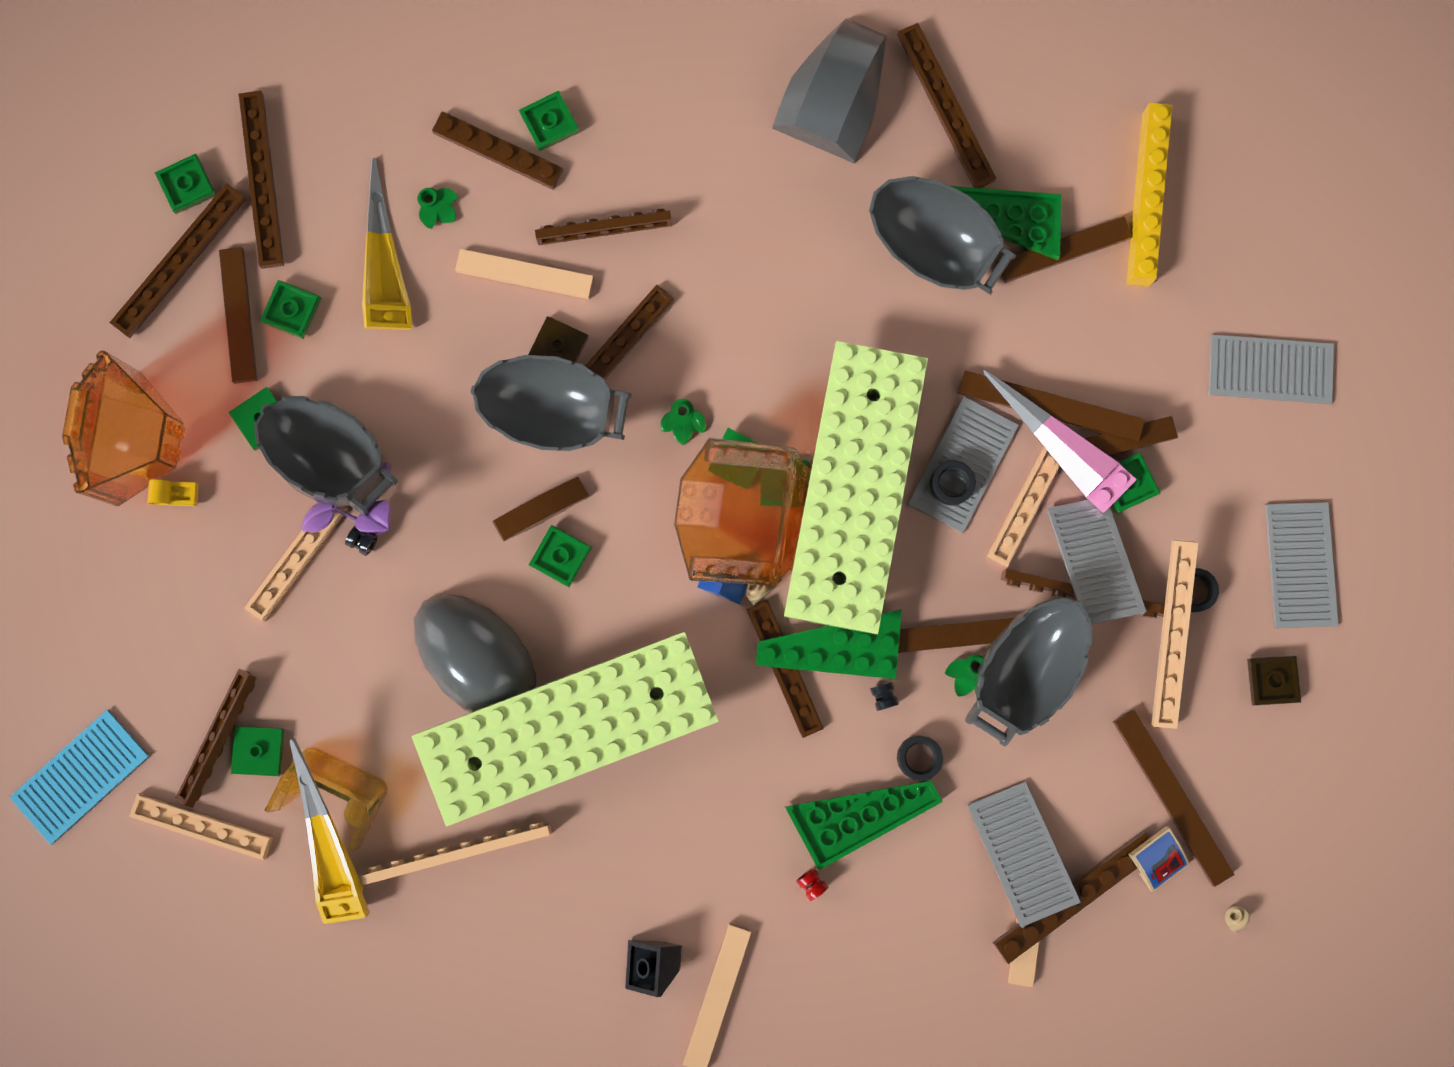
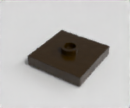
[528,316,589,362]
[1247,656,1301,705]

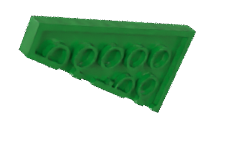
[951,186,1062,260]
[755,609,902,679]
[784,780,943,870]

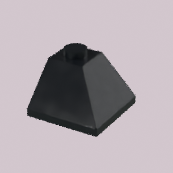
[625,940,682,997]

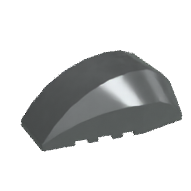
[772,19,887,163]

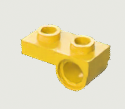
[147,479,199,507]

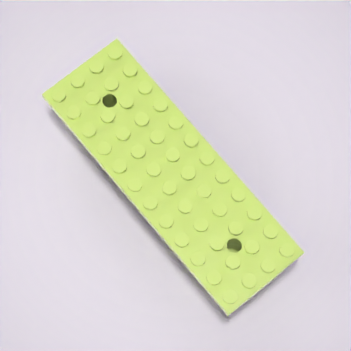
[784,341,928,634]
[411,631,719,827]

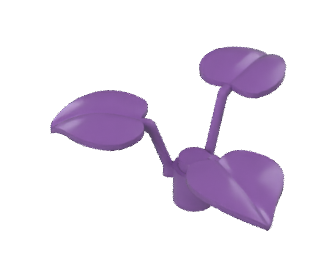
[302,462,391,535]

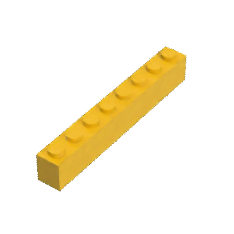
[1126,102,1172,287]

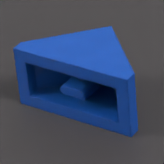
[697,566,749,605]

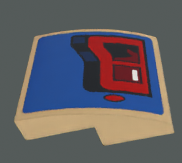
[1128,827,1189,892]

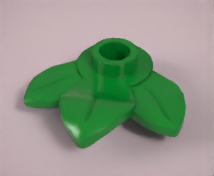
[417,188,458,229]
[661,399,706,445]
[945,654,984,697]

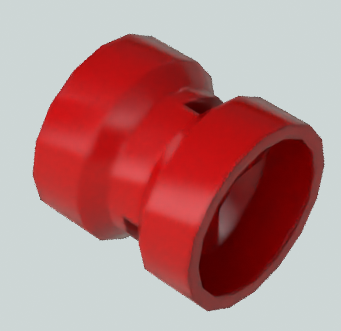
[796,867,829,901]

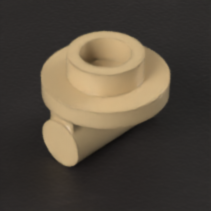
[745,580,771,606]
[1225,906,1251,933]

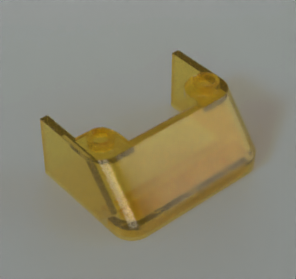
[264,748,387,852]

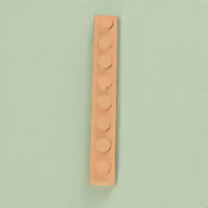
[1151,540,1198,729]
[361,821,552,885]

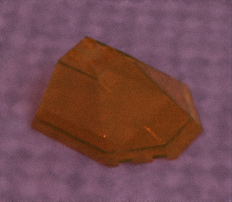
[62,350,185,507]
[674,438,811,586]

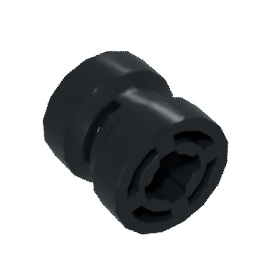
[345,526,378,556]
[870,682,899,711]

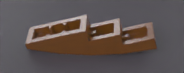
[1084,416,1178,456]
[493,476,589,542]

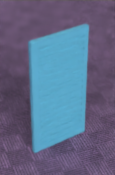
[9,710,149,845]

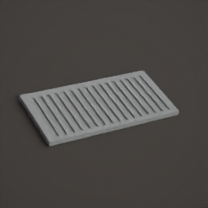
[1208,334,1334,404]
[907,397,1019,533]
[1047,500,1146,625]
[1265,502,1339,628]
[967,781,1081,928]

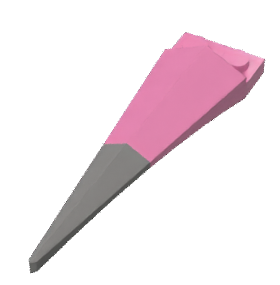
[983,370,1137,513]

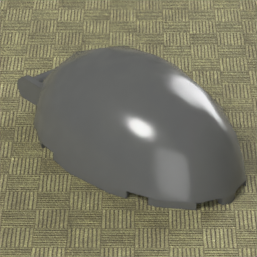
[869,176,1016,295]
[471,355,632,451]
[254,396,398,516]
[414,594,536,713]
[965,597,1093,746]

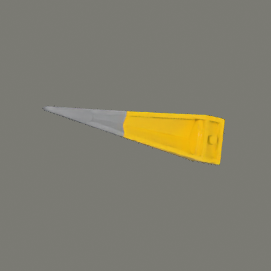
[362,158,412,331]
[290,737,370,924]

